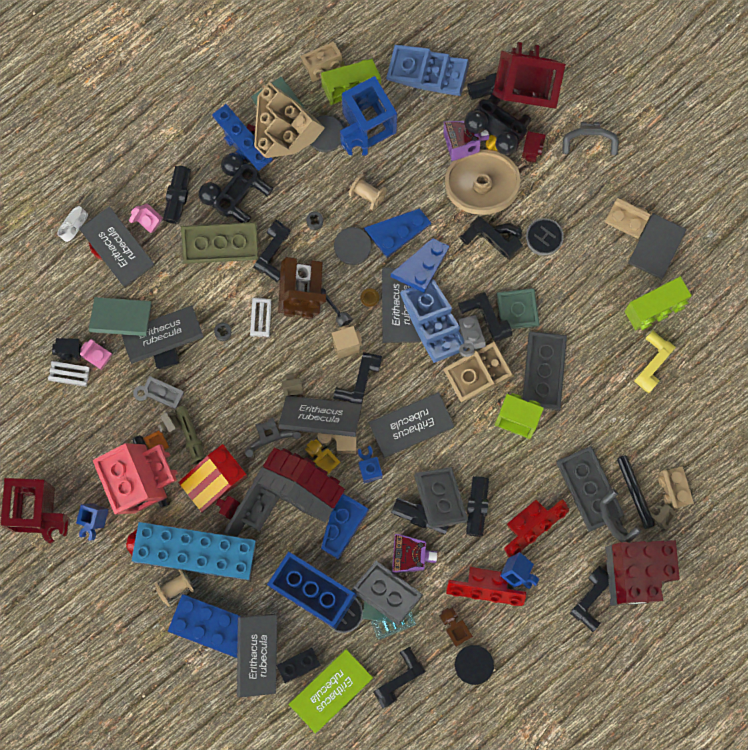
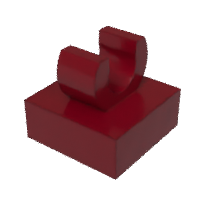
[215,496,241,520]

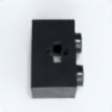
[276,648,321,684]

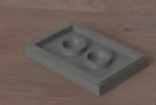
[628,213,687,280]
[414,467,468,529]
[352,561,423,626]

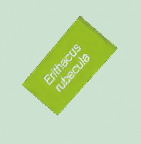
[288,649,373,734]

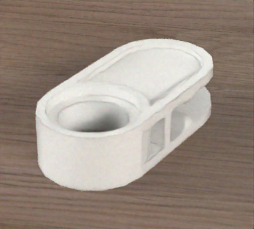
[57,206,88,242]

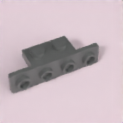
[224,481,279,537]

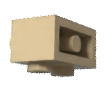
[331,325,362,359]

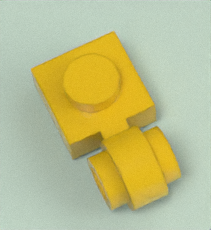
[305,439,341,475]

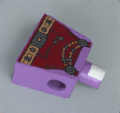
[443,121,489,161]
[392,534,437,573]

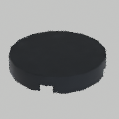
[455,645,494,685]

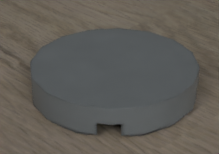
[310,115,343,153]
[334,227,371,265]

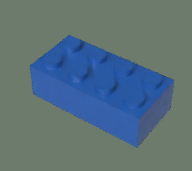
[267,551,357,630]
[167,594,240,658]

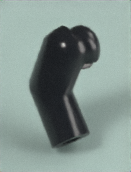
[495,223,522,239]

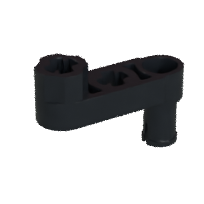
[459,216,523,260]
[253,220,292,283]
[458,292,513,342]
[333,352,382,404]
[570,565,609,632]
[373,647,426,709]

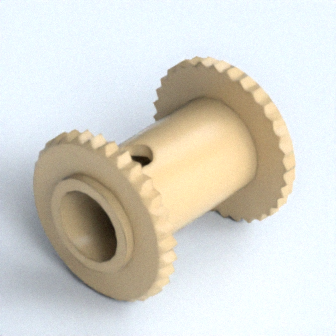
[349,174,387,210]
[155,569,194,607]

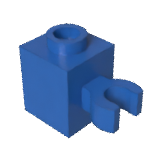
[358,446,383,484]
[76,503,109,541]
[500,552,539,589]

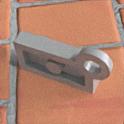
[458,315,486,357]
[133,376,184,409]

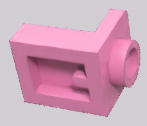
[129,203,163,233]
[80,339,112,370]

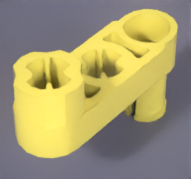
[634,330,676,394]

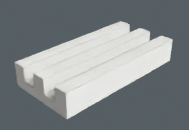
[250,298,272,337]
[48,361,90,387]

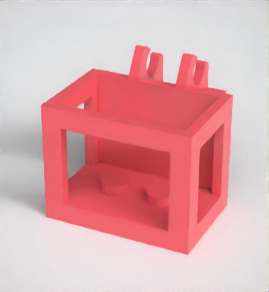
[92,443,178,514]

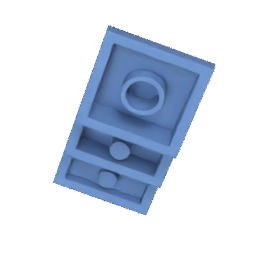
[386,45,470,96]
[400,279,467,363]

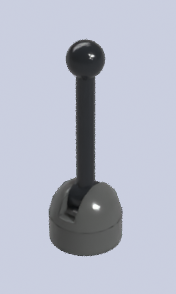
[321,288,353,327]

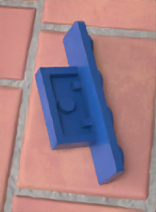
[212,104,272,171]

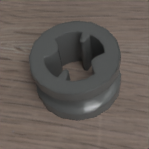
[306,212,323,230]
[214,323,231,341]

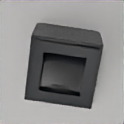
[154,348,180,369]

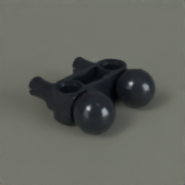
[464,94,531,155]
[198,153,274,223]

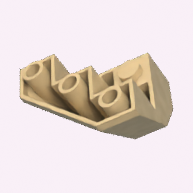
[254,82,325,158]

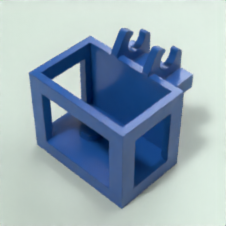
[340,76,397,156]

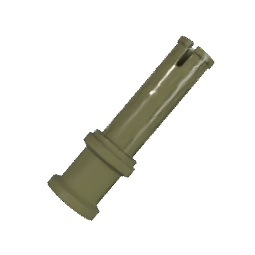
[175,406,207,464]

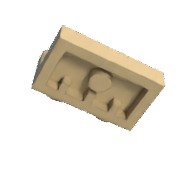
[300,42,345,82]
[605,198,651,239]
[658,466,694,509]

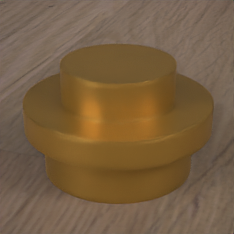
[360,288,379,307]

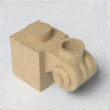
[318,433,356,454]

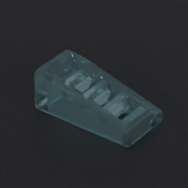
[371,612,416,640]

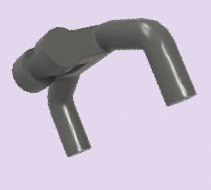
[562,122,619,155]
[245,418,301,457]
[600,489,642,543]

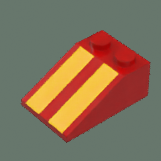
[178,444,248,513]

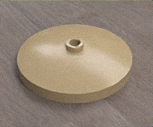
[445,150,520,215]

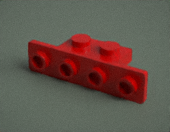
[504,499,569,558]
[446,567,526,606]

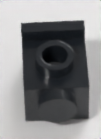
[52,338,82,361]

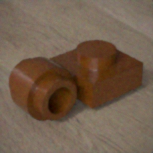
[439,607,473,647]

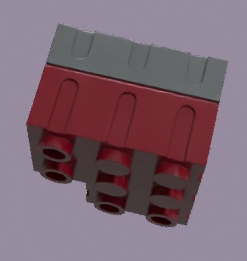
[254,447,345,522]
[605,540,680,606]

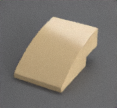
[443,342,514,403]

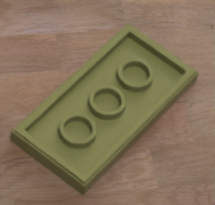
[181,222,259,264]

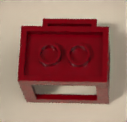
[493,42,566,109]
[0,478,70,544]

